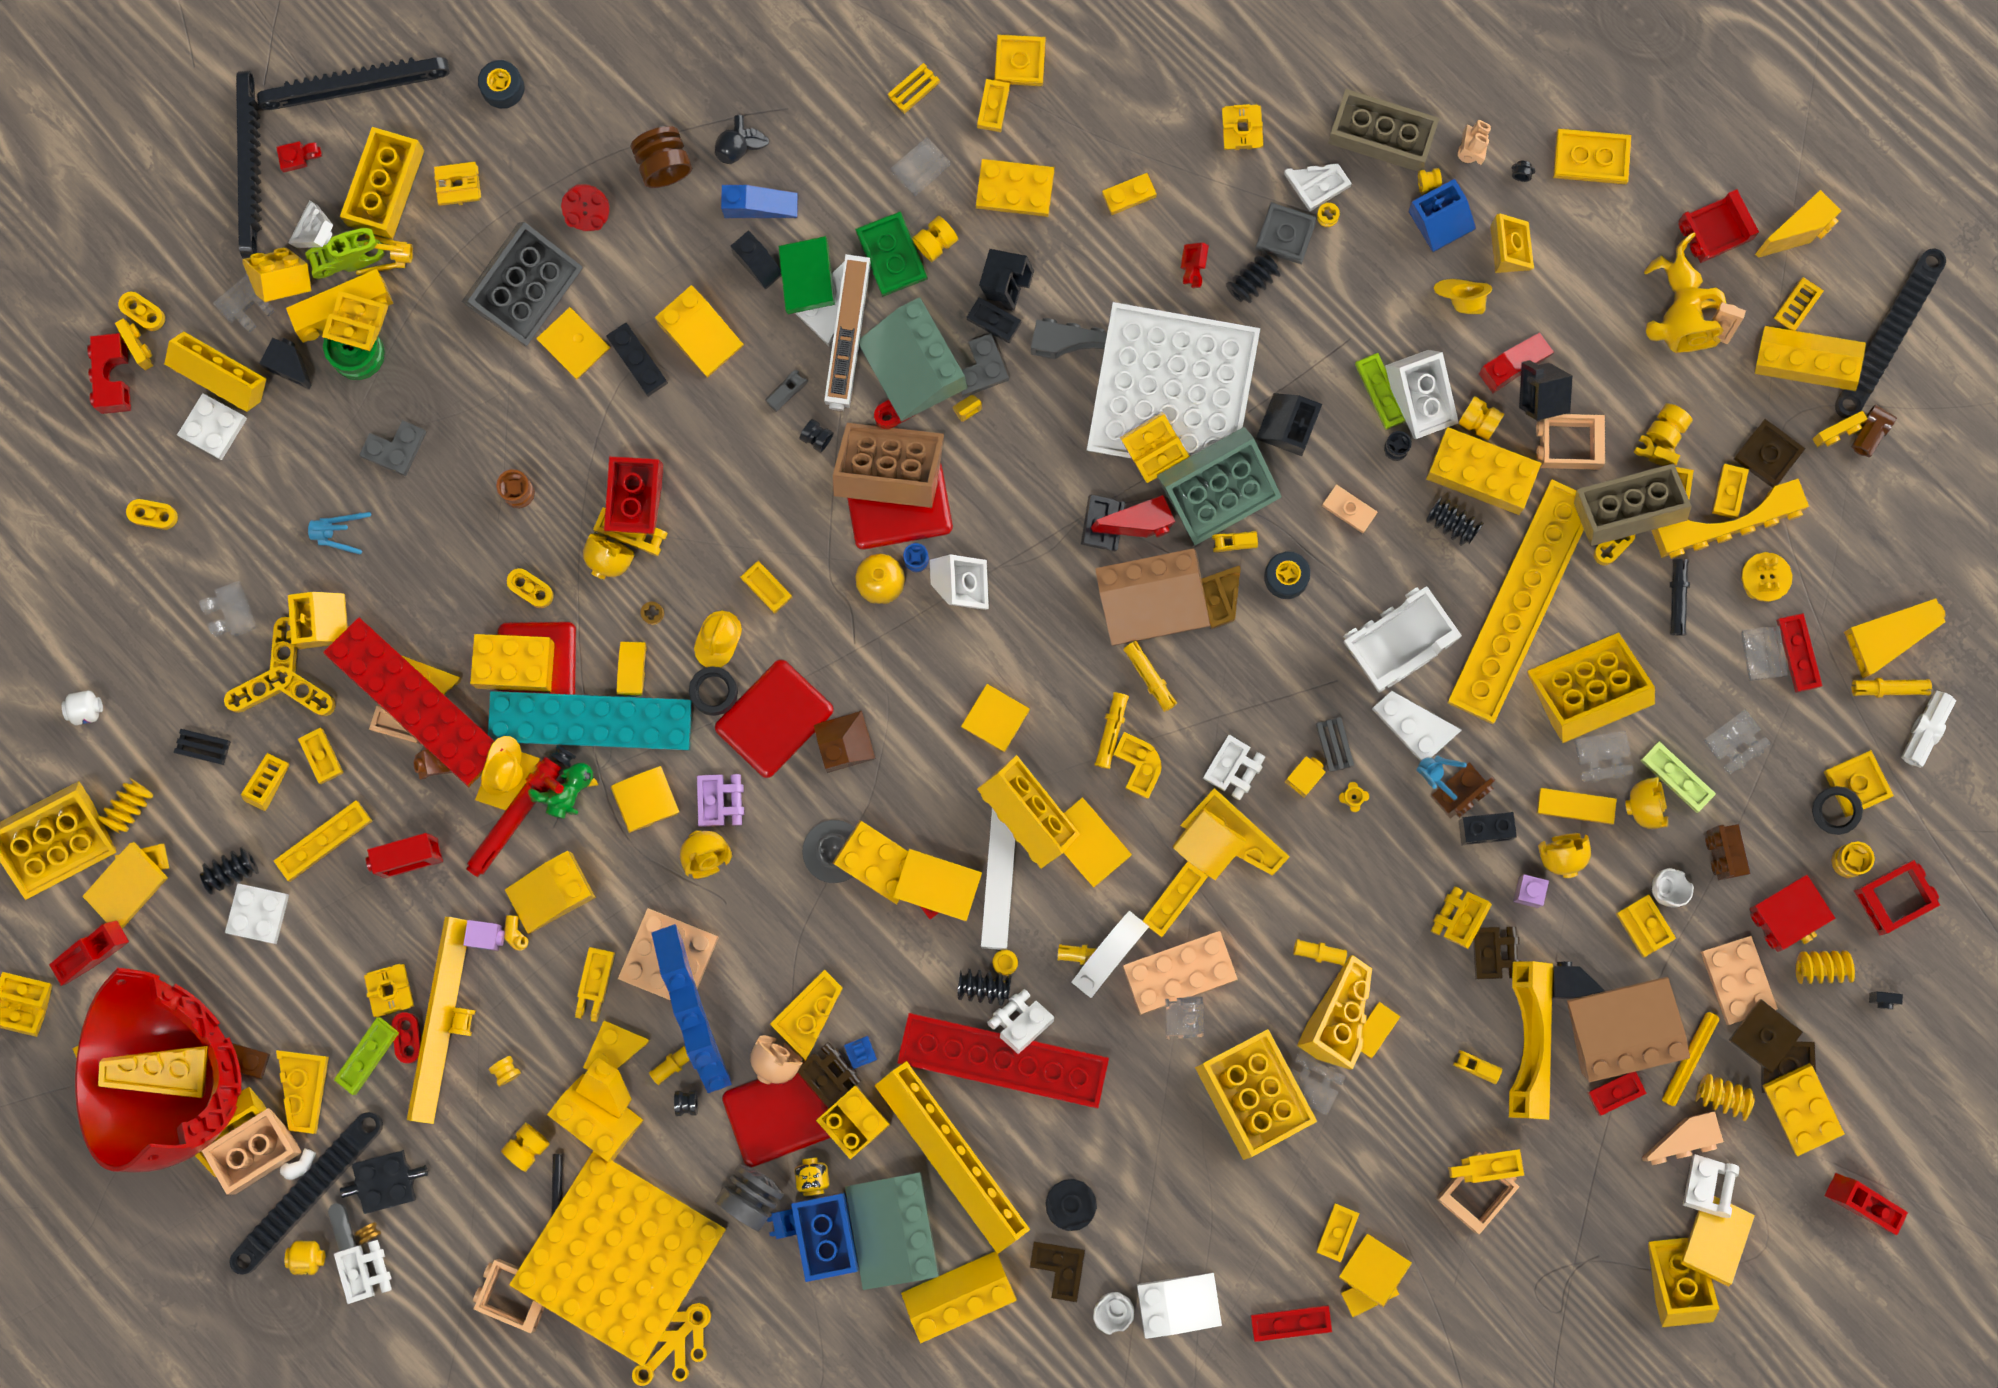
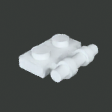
[1203,735,1265,800]
[987,989,1055,1054]
[334,1240,392,1304]

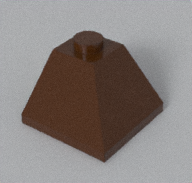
[814,711,876,773]

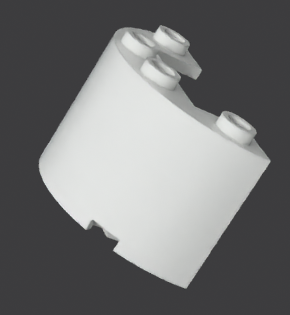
[1343,586,1462,692]

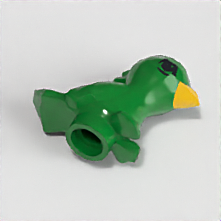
[528,763,598,819]

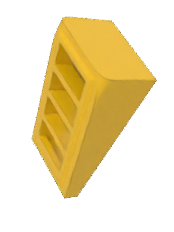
[1773,277,1824,331]
[241,753,290,811]

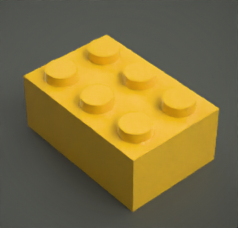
[470,634,555,692]

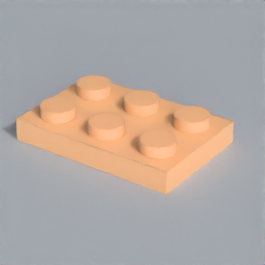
[1701,936,1778,1025]

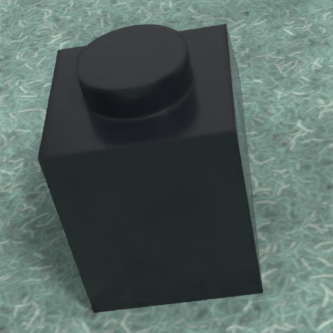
[730,230,782,290]
[259,337,312,390]
[1552,961,1605,999]

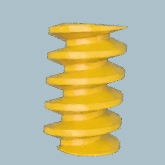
[97,778,153,834]
[1796,950,1855,984]
[1695,1074,1755,1121]

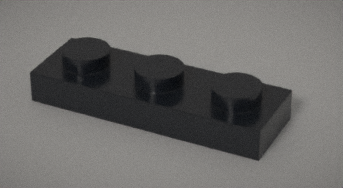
[606,322,668,397]

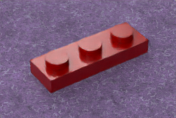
[1776,613,1823,693]
[1250,1305,1332,1342]

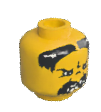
[794,1158,829,1196]

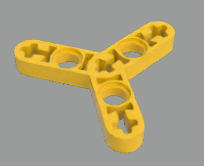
[224,617,336,716]

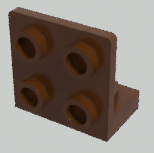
[1431,762,1495,819]
[1705,824,1750,881]

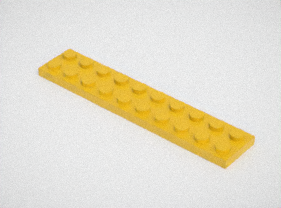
[1447,479,1584,724]

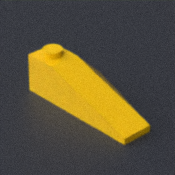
[1297,955,1372,1070]

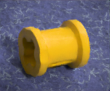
[448,1007,475,1036]

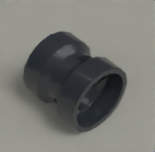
[799,419,834,453]
[1384,431,1412,461]

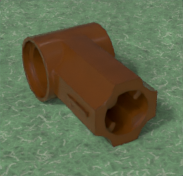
[1851,405,1897,458]

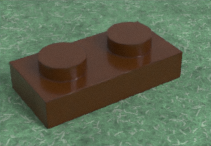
[232,1043,270,1079]

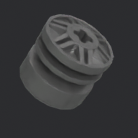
[714,1164,784,1232]

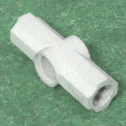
[1901,690,1956,768]

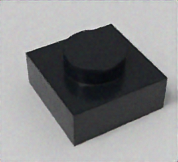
[1869,991,1903,1010]

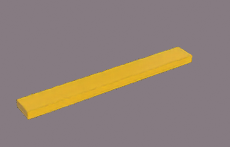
[407,917,467,1124]

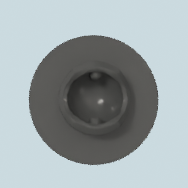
[802,820,855,883]

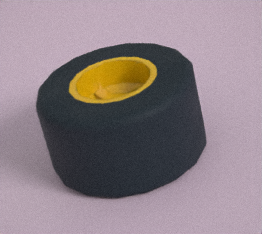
[478,60,524,109]
[1264,551,1311,599]

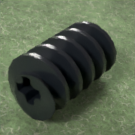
[1226,251,1281,304]
[1426,496,1484,546]
[200,846,259,895]
[957,968,1012,1006]

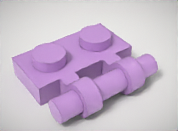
[697,774,744,827]

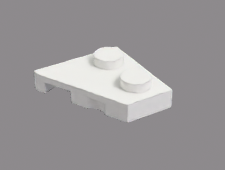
[1284,164,1352,212]

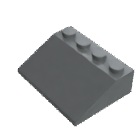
[461,222,583,346]

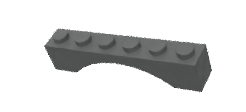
[1031,318,1107,359]

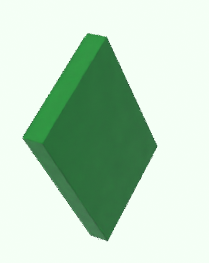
[855,211,928,297]
[778,236,835,314]

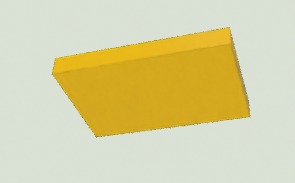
[1553,129,1631,185]
[1063,797,1132,888]
[82,842,168,929]
[893,849,982,921]
[1680,1196,1755,1287]

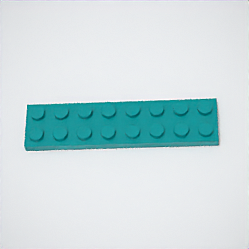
[488,691,692,750]

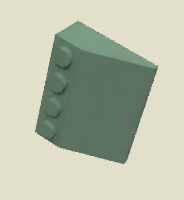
[859,297,967,422]
[1157,427,1282,545]
[845,1172,940,1290]

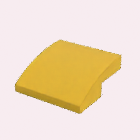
[322,291,388,351]
[1120,412,1189,483]
[611,766,679,833]
[1173,808,1246,880]
[0,972,52,1037]

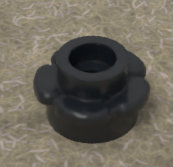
[1511,160,1536,182]

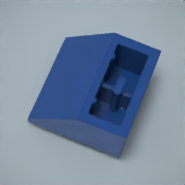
[1408,179,1476,252]

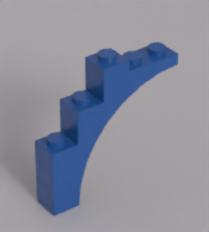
[651,924,732,1093]

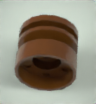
[630,126,693,188]

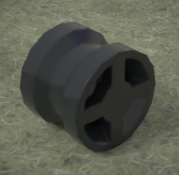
[674,1090,698,1116]

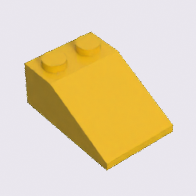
[1755,190,1842,258]
[655,285,744,378]
[505,850,596,934]
[1648,1238,1720,1327]

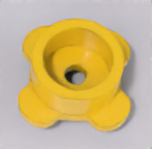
[1339,782,1369,812]

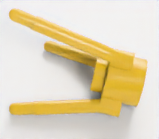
[356,235,413,275]

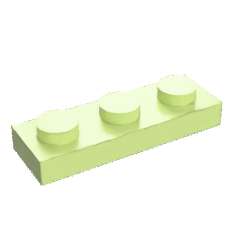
[1640,741,1716,813]

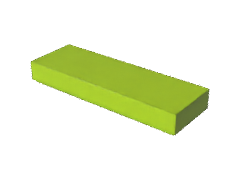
[1355,353,1406,430]
[334,1017,399,1095]

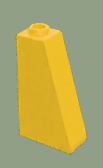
[1844,599,1946,679]

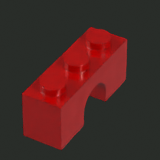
[87,333,131,414]

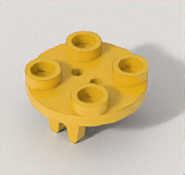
[1741,552,1793,602]

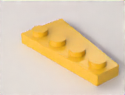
[1180,788,1290,876]
[98,1046,208,1098]

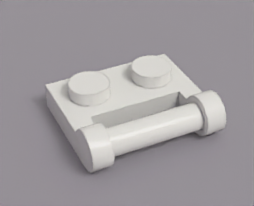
[1683,1154,1740,1218]

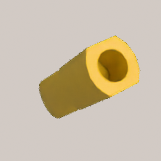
[1211,531,1258,553]
[1453,1050,1503,1085]

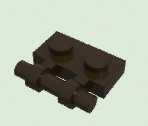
[1473,927,1521,980]
[797,1042,862,1109]

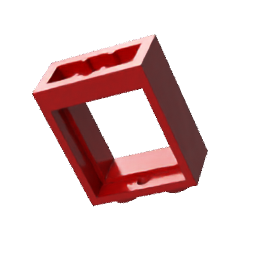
[365,833,443,879]
[1854,860,1940,936]

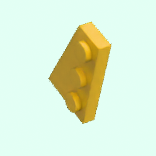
[770,970,843,1061]
[276,1050,329,1134]

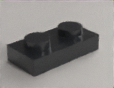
[966,297,1022,343]

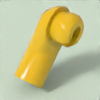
[504,915,528,951]

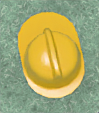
[1433,279,1492,314]
[694,611,742,667]
[481,736,523,795]

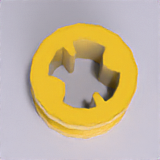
[1317,203,1340,227]

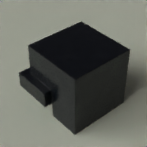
[979,248,1035,311]
[1519,360,1573,421]

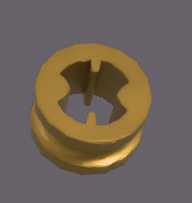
[640,601,664,625]
[354,1222,381,1245]

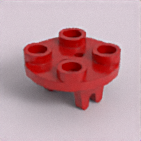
[561,184,610,231]

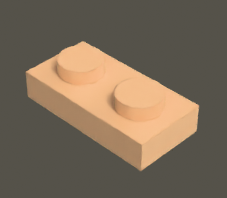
[1711,302,1746,344]

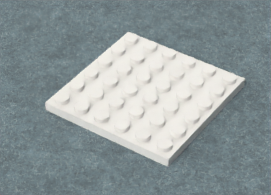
[1086,302,1260,459]

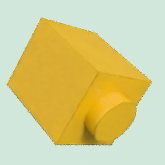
[1285,756,1326,798]

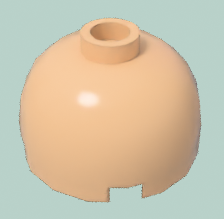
[750,1035,803,1084]

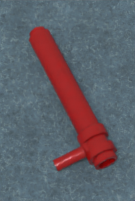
[466,757,564,877]

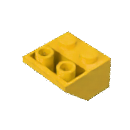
[242,248,311,302]
[288,592,348,649]
[816,1086,891,1160]

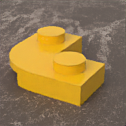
[1113,732,1162,799]

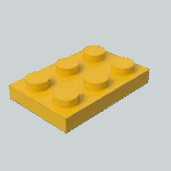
[976,159,1054,217]
[832,820,908,905]
[1762,1063,1845,1157]

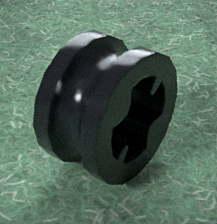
[551,745,576,767]

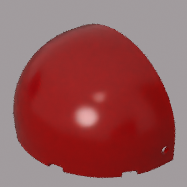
[75,967,241,1173]

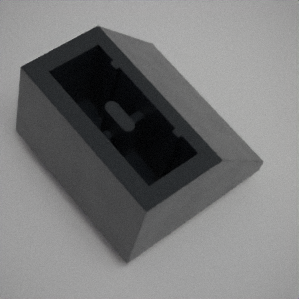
[1256,393,1322,456]

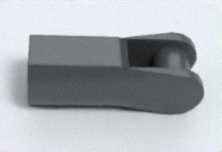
[765,370,808,412]
[328,1203,357,1251]

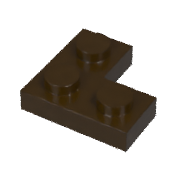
[1030,1241,1085,1302]

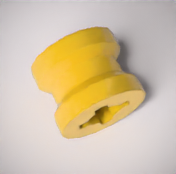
[1418,168,1442,195]
[488,1056,521,1087]

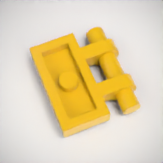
[1431,886,1492,949]

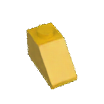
[576,1057,632,1118]

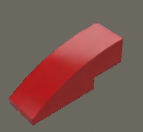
[49,920,129,986]

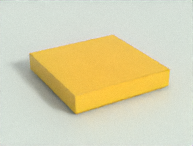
[995,35,1046,86]
[961,684,1030,753]
[1823,750,1894,817]
[1339,1234,1412,1308]

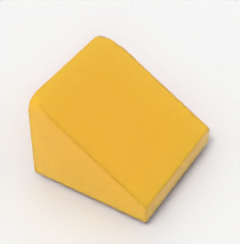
[953,395,982,422]

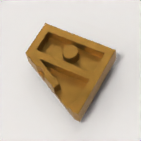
[1202,565,1241,629]

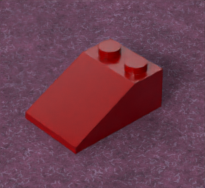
[604,456,663,534]

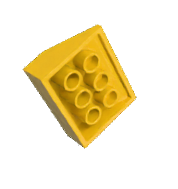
[1527,632,1655,743]
[0,781,117,900]
[1195,1029,1317,1160]

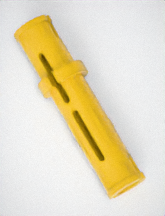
[1123,641,1177,712]
[1851,678,1932,698]
[1094,692,1129,769]

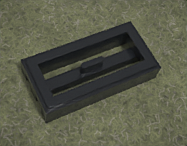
[173,729,231,765]

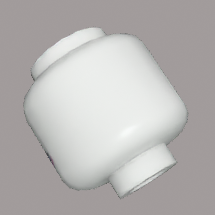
[62,690,103,725]

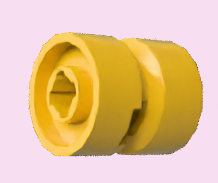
[912,216,958,262]
[1458,396,1505,441]
[1646,403,1693,449]
[1831,841,1875,878]
[501,1122,550,1172]

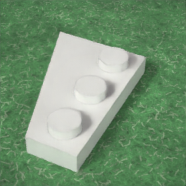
[288,200,333,248]
[795,261,845,346]
[1372,691,1462,762]

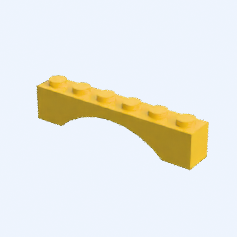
[1651,478,1809,559]
[1509,961,1553,1120]

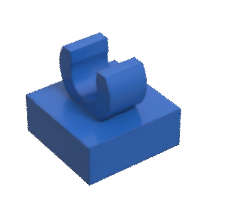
[844,1036,877,1069]
[767,1209,797,1239]

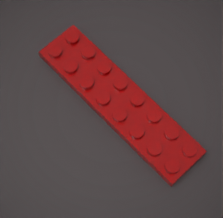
[323,617,503,788]
[897,1013,1109,1109]

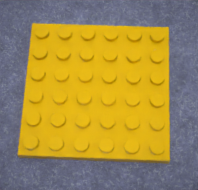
[509,1151,726,1367]

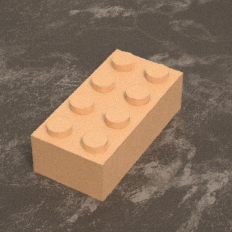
[1122,931,1238,1015]

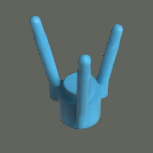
[308,512,371,554]
[1416,755,1467,800]

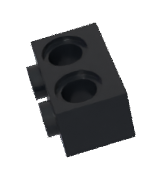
[1458,812,1517,846]

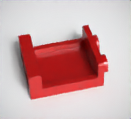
[1679,189,1759,263]
[1750,875,1836,952]

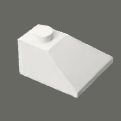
[930,555,989,610]

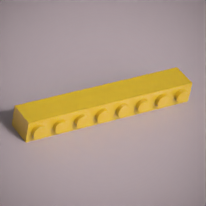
[875,1061,1030,1254]

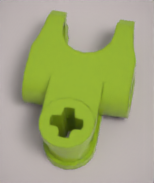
[305,228,385,279]

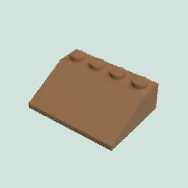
[833,423,944,508]
[1095,548,1210,646]
[1567,977,1690,1082]

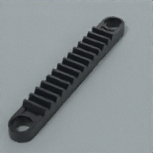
[257,57,450,110]
[236,71,262,259]
[1835,248,1946,419]
[229,1112,383,1275]

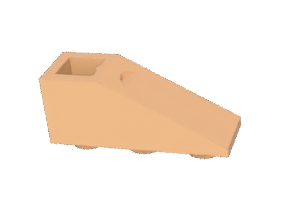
[1642,1112,1724,1165]

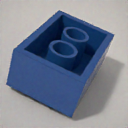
[791,1193,859,1282]

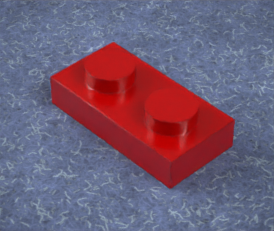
[1587,1071,1647,1116]

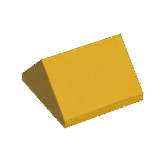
[1490,213,1534,273]

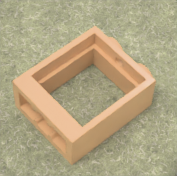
[1536,414,1605,470]
[1436,1151,1520,1234]
[473,1259,545,1333]

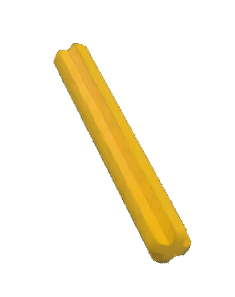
[1662,1012,1720,1106]

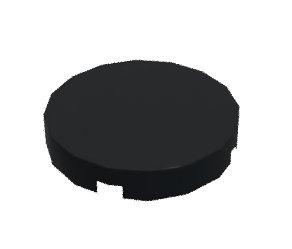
[1045,1179,1097,1231]

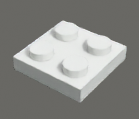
[177,393,247,460]
[225,884,289,944]

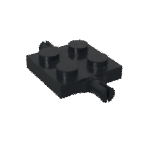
[340,1150,428,1214]

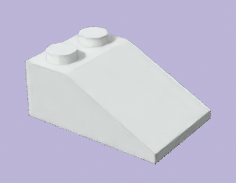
[1385,350,1459,439]
[1137,1273,1222,1339]

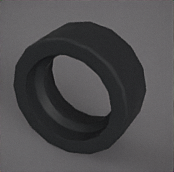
[689,666,738,716]
[1812,786,1863,835]

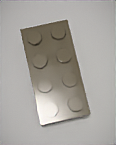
[1328,89,1440,172]
[1574,464,1691,546]

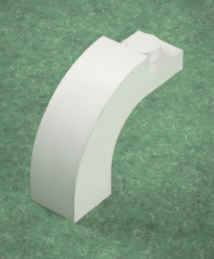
[1072,911,1149,998]

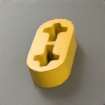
[1593,535,1635,566]

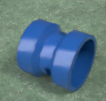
[903,543,929,572]

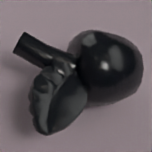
[715,115,770,164]

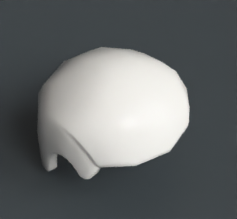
[1652,868,1694,907]
[1093,1292,1134,1335]

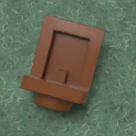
[414,749,452,780]

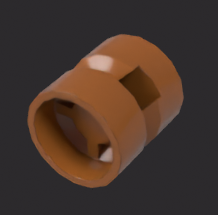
[496,469,535,509]

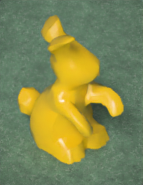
[1644,233,1726,353]

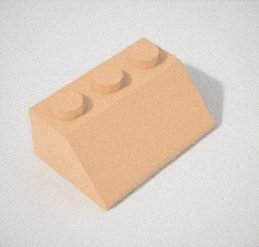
[202,1108,302,1195]

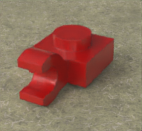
[276,141,322,173]
[1180,242,1209,289]

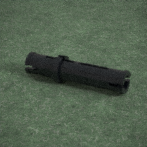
[1669,559,1690,636]

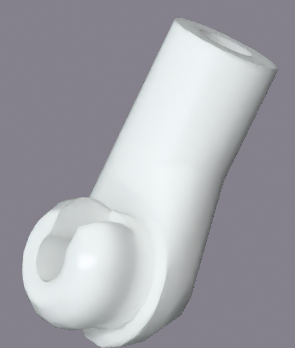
[280,1148,316,1180]

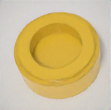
[992,950,1018,976]

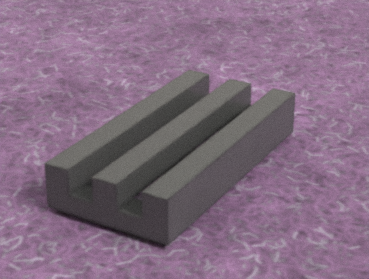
[1316,717,1354,772]

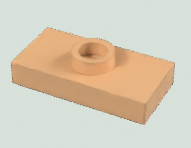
[1322,484,1378,533]

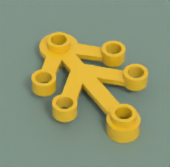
[632,1303,711,1386]

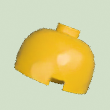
[583,534,634,579]
[855,553,905,604]
[1625,777,1668,829]
[679,831,732,879]
[1538,833,1591,878]

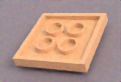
[618,908,719,1000]

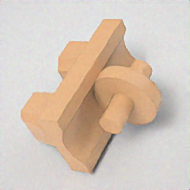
[1458,120,1491,165]

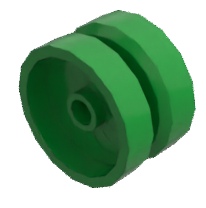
[323,336,385,380]

